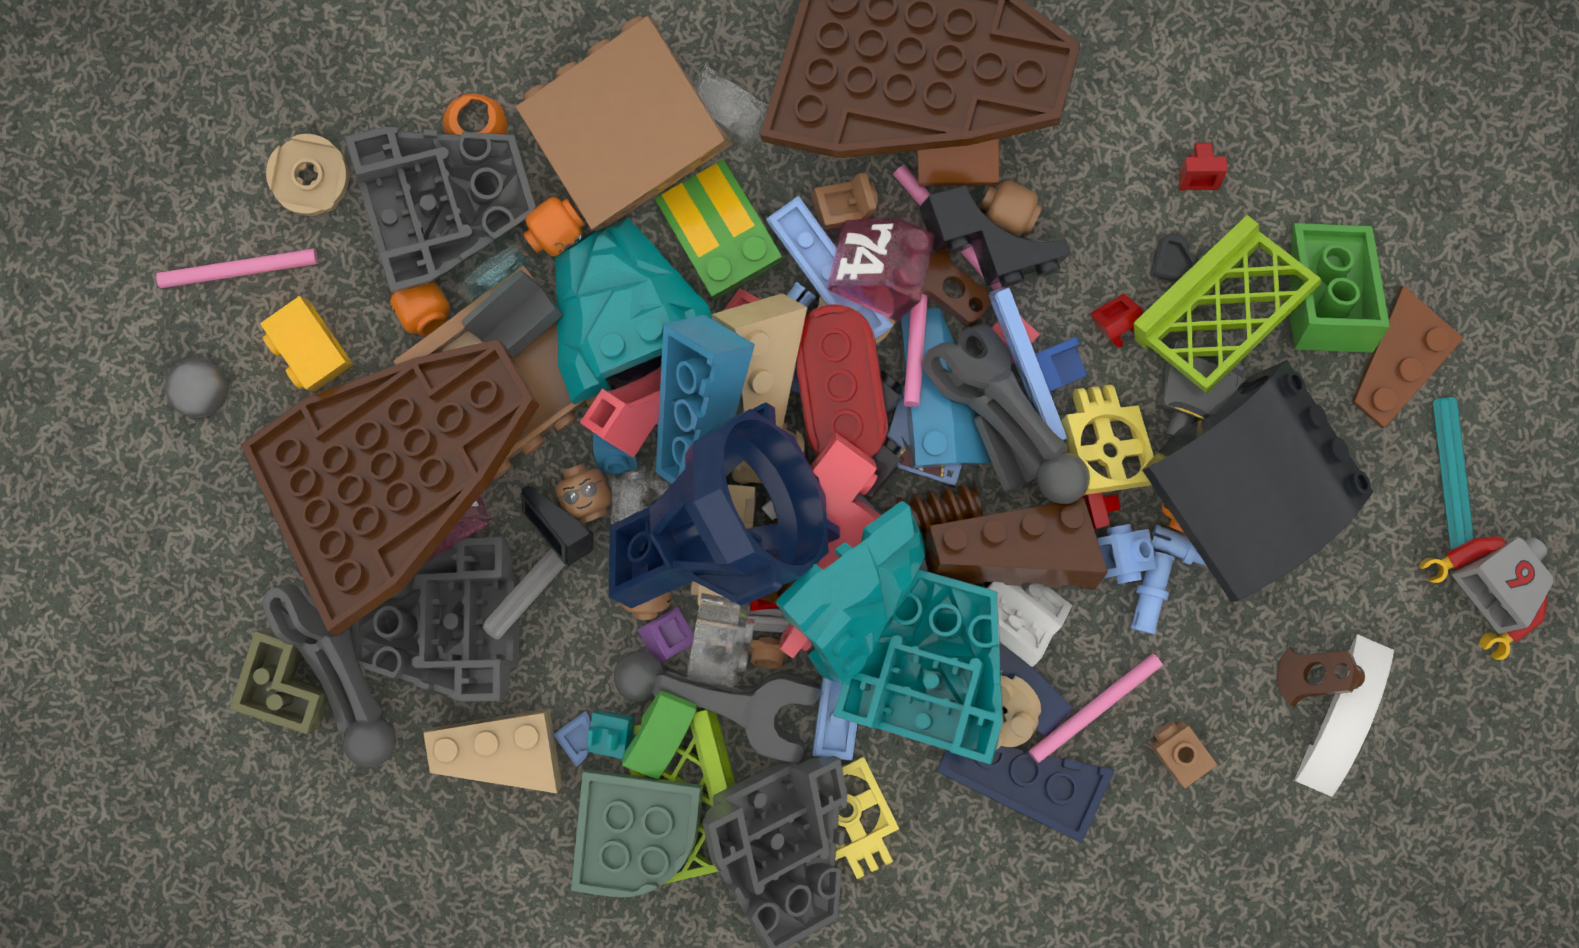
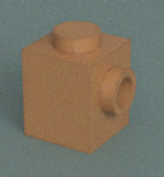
[1149,721,1217,789]

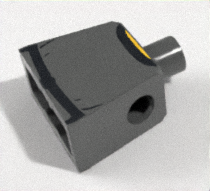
[1156,340,1248,437]

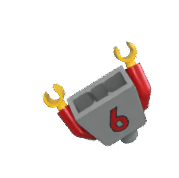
[1419,536,1554,660]

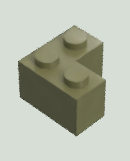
[229,628,328,734]

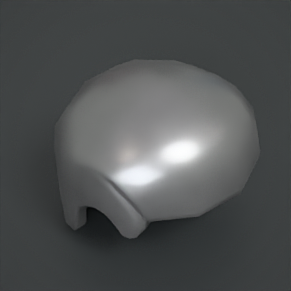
[164,357,229,419]

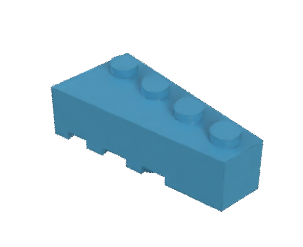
[656,315,755,484]

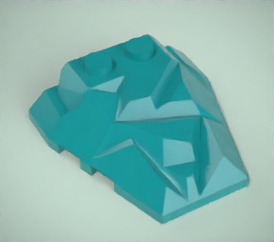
[555,218,712,404]
[775,501,926,684]
[833,569,1003,765]

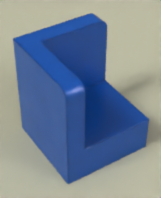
[1035,337,1087,392]

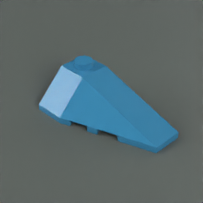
[900,308,991,469]

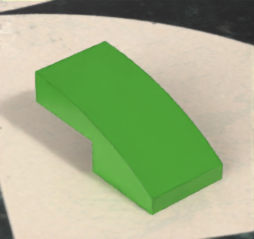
[622,690,697,779]

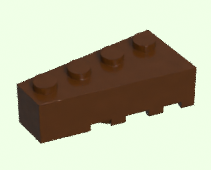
[924,498,1108,590]

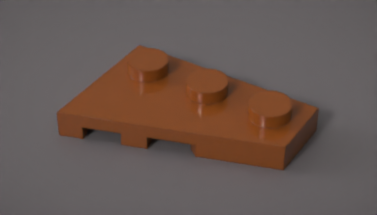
[1351,286,1464,428]

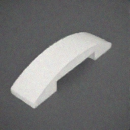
[1294,634,1394,797]

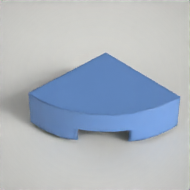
[553,710,591,767]

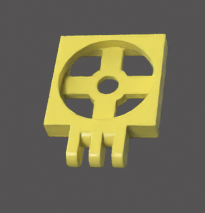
[1061,385,1154,495]
[835,755,899,879]

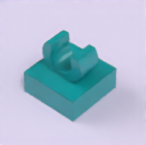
[587,710,635,759]

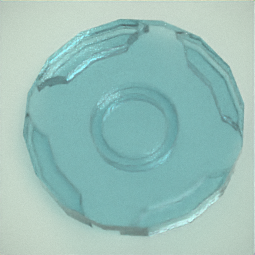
[457,244,531,305]

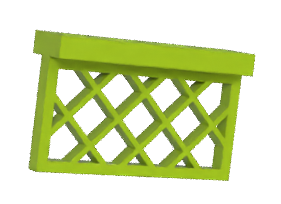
[1134,215,1321,394]
[629,708,736,884]

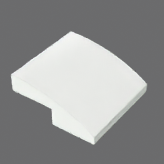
[987,581,1072,667]

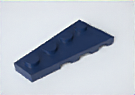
[935,746,1115,843]

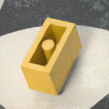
[260,296,354,392]

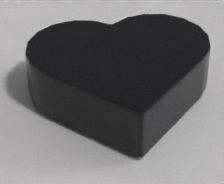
[1150,233,1199,282]

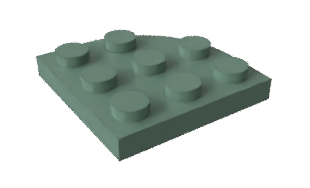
[571,769,704,898]

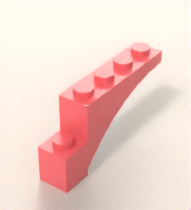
[580,288,761,458]
[780,432,881,658]

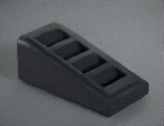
[521,485,593,566]

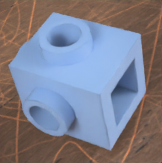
[1097,524,1157,584]

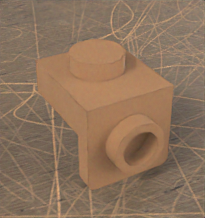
[811,172,878,230]

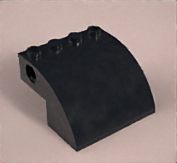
[1142,360,1374,603]

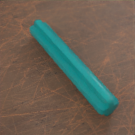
[1432,397,1474,550]

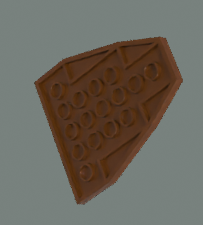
[760,0,1080,158]
[241,339,540,636]

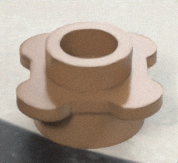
[748,637,788,670]

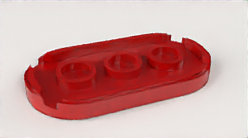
[796,304,888,458]

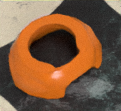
[442,93,507,135]

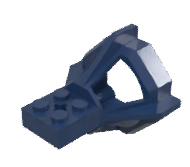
[609,402,840,609]

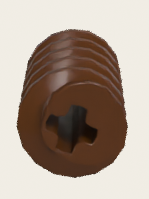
[896,479,983,532]

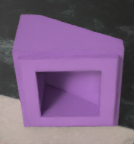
[637,606,697,662]

